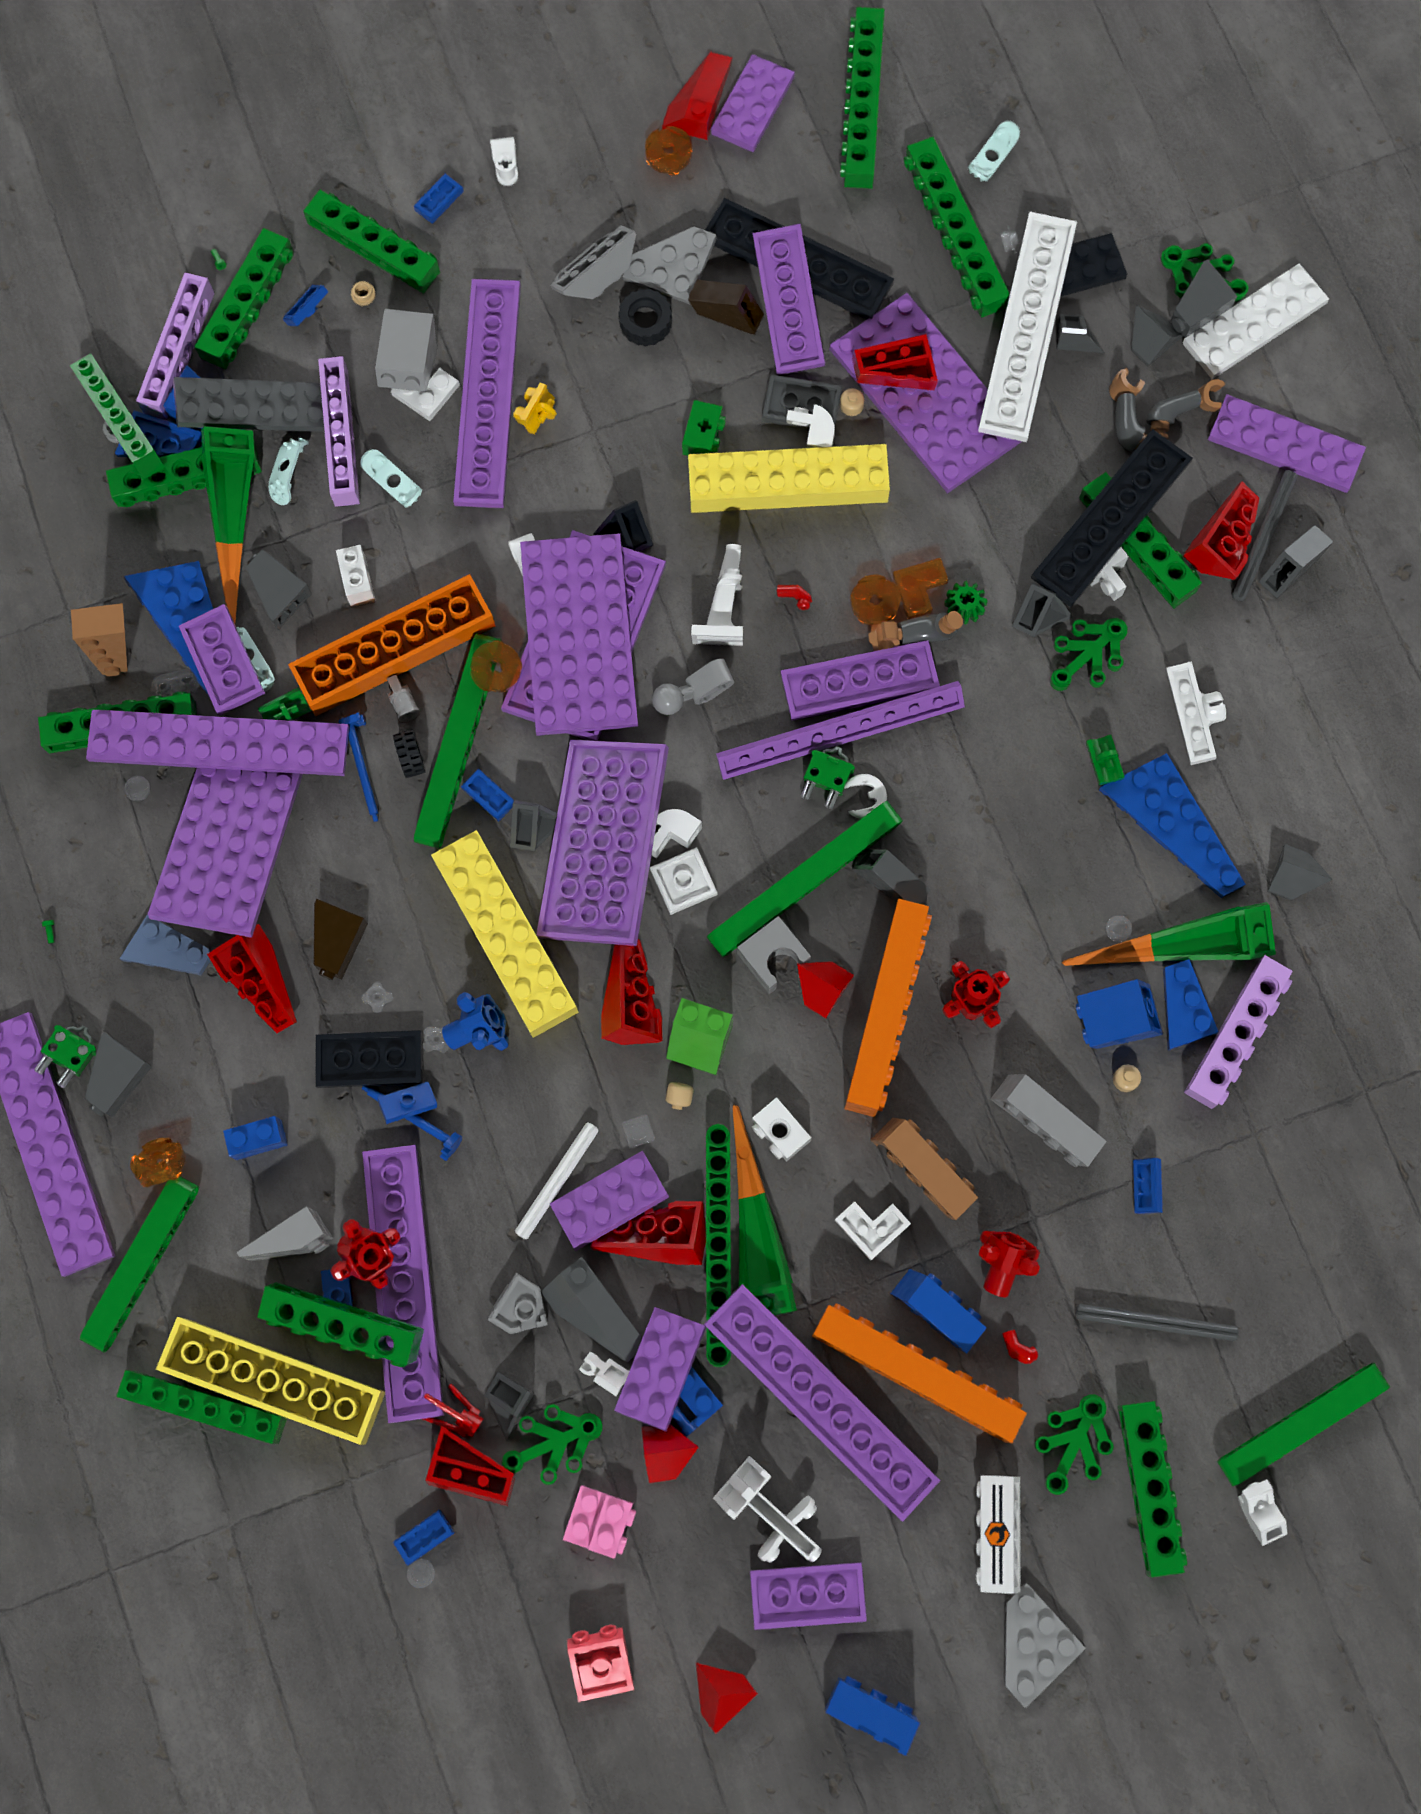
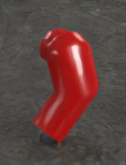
[777,585,812,610]
[1002,1329,1038,1364]

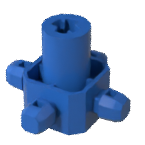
[442,992,509,1051]

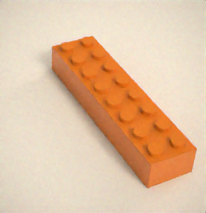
[288,574,496,716]
[844,899,932,1117]
[812,1303,1027,1443]

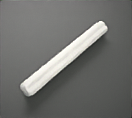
[515,1122,598,1239]

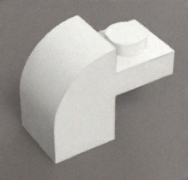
[786,404,835,448]
[1090,547,1128,601]
[652,809,702,859]
[1238,1480,1287,1546]

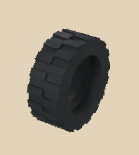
[618,289,672,346]

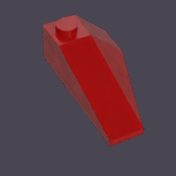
[662,52,732,140]
[1183,481,1259,580]
[207,924,297,1033]
[601,939,663,1045]
[591,1201,706,1265]

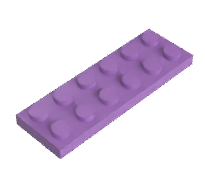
[753,224,825,375]
[1208,394,1366,493]
[780,640,940,721]

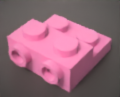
[563,1485,636,1559]

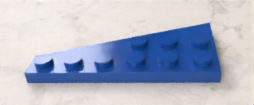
[124,561,213,698]
[1099,753,1246,898]

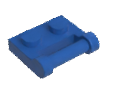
[672,1367,723,1437]

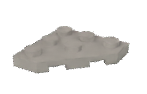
[623,227,717,305]
[1004,1582,1086,1708]

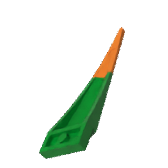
[201,426,254,624]
[1061,902,1276,966]
[732,1105,797,1316]

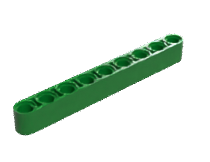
[414,633,502,849]
[707,801,903,958]
[706,1124,731,1368]

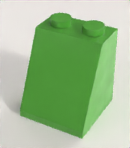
[666,998,733,1075]

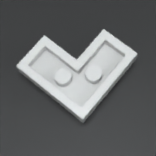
[391,368,460,421]
[835,1202,911,1260]

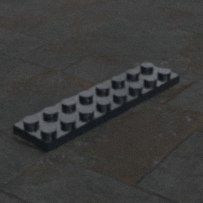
[705,198,894,319]
[1031,429,1193,607]

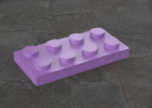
[711,54,795,152]
[179,604,265,715]
[550,1151,669,1251]
[614,1307,706,1431]
[750,1562,867,1630]

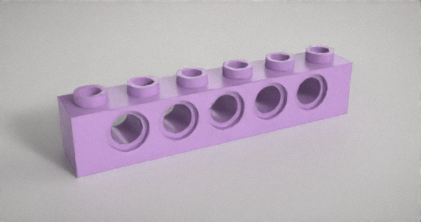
[136,273,214,420]
[318,356,360,507]
[1184,955,1293,1109]

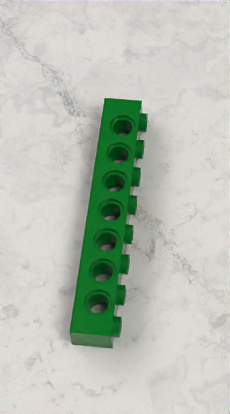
[840,7,884,189]
[904,136,1010,318]

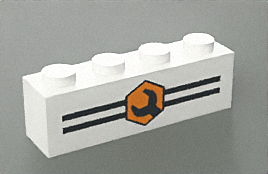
[977,1475,1020,1594]

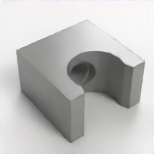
[737,916,811,994]

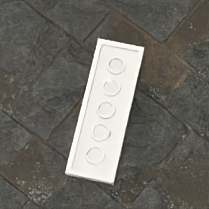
[1182,264,1329,379]

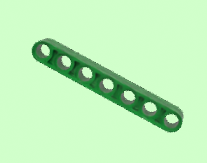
[80,1174,199,1353]
[1217,1362,1390,1486]

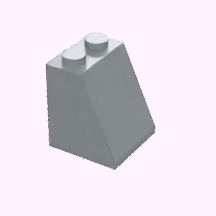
[375,309,437,392]

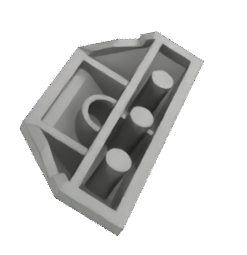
[550,225,636,299]

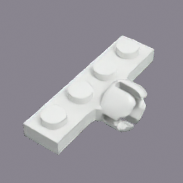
[1166,661,1226,765]

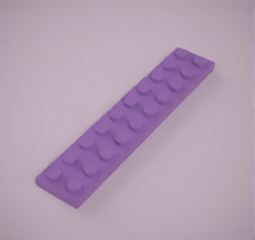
[453,279,521,508]
[86,709,349,776]
[0,1012,115,1277]
[362,1145,444,1423]
[704,1284,940,1522]

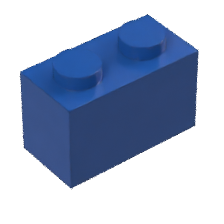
[223,1116,288,1160]

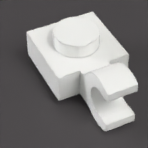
[579,1352,629,1396]

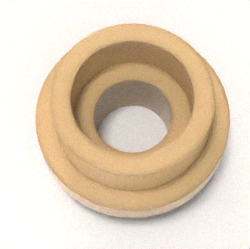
[351,281,376,306]

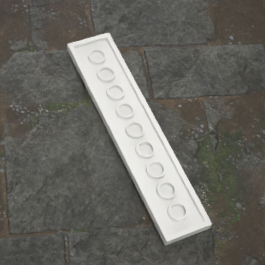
[978,212,1077,442]

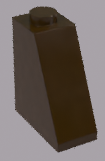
[688,280,764,335]
[314,899,368,980]

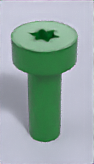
[211,249,227,270]
[42,920,55,944]

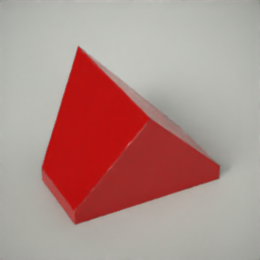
[797,961,854,1019]
[641,1424,699,1483]
[696,1663,758,1734]

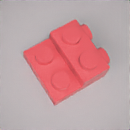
[567,1625,634,1702]

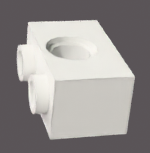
[336,545,375,607]
[752,1097,811,1162]

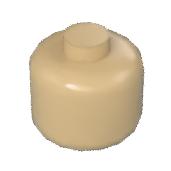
[840,388,865,416]
[1113,1064,1141,1092]
[666,1082,694,1110]

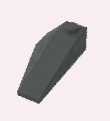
[541,1257,642,1363]

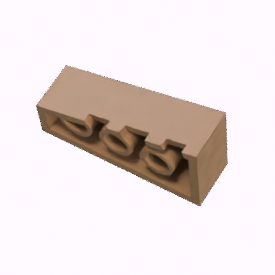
[71,603,128,676]
[870,1118,978,1220]

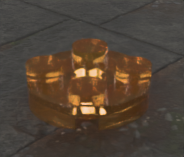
[645,126,692,176]
[850,574,901,625]
[470,640,522,693]
[130,1138,186,1187]

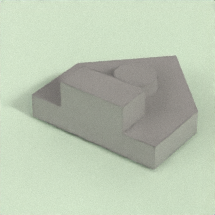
[487,1273,548,1334]

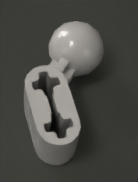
[652,658,734,715]

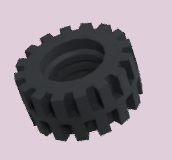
[393,729,426,778]

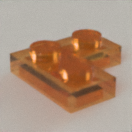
[892,558,949,620]

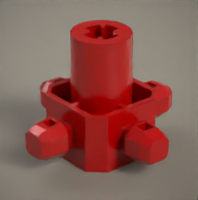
[942,961,1010,1029]
[330,1219,401,1289]
[979,1231,1040,1297]

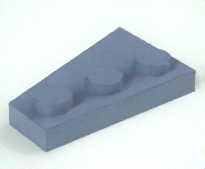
[120,915,212,975]

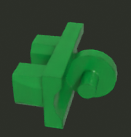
[258,687,311,721]
[1086,735,1125,785]

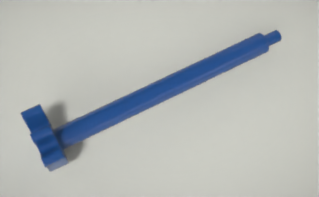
[338,713,379,822]
[362,1086,463,1161]

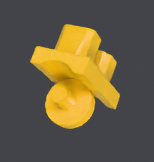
[513,383,557,434]

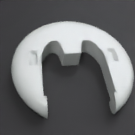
[844,774,887,819]

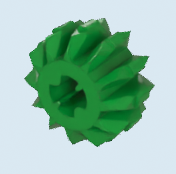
[944,580,988,625]

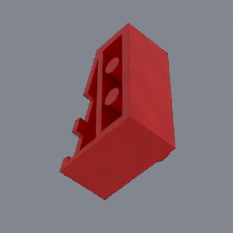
[852,334,938,391]
[425,1426,515,1506]

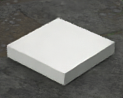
[650,847,717,915]

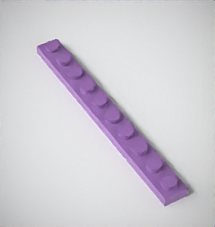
[716,681,965,780]

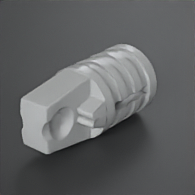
[387,675,420,722]

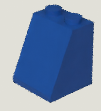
[1076,979,1163,1049]

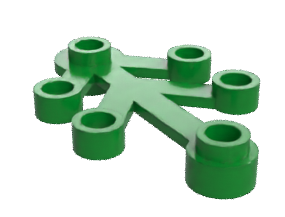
[1161,243,1248,301]
[1050,618,1128,691]
[1034,1394,1114,1495]
[502,1404,603,1485]

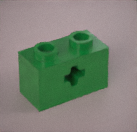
[682,400,726,456]

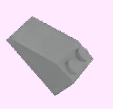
[236,1206,333,1261]

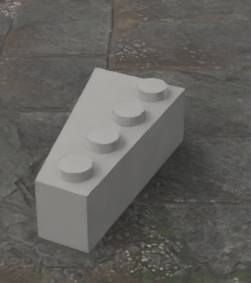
[990,1074,1107,1167]

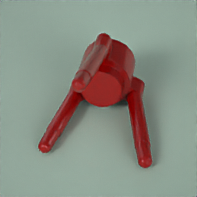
[422,1384,484,1438]

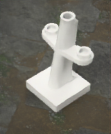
[691,544,743,646]
[713,1456,822,1563]

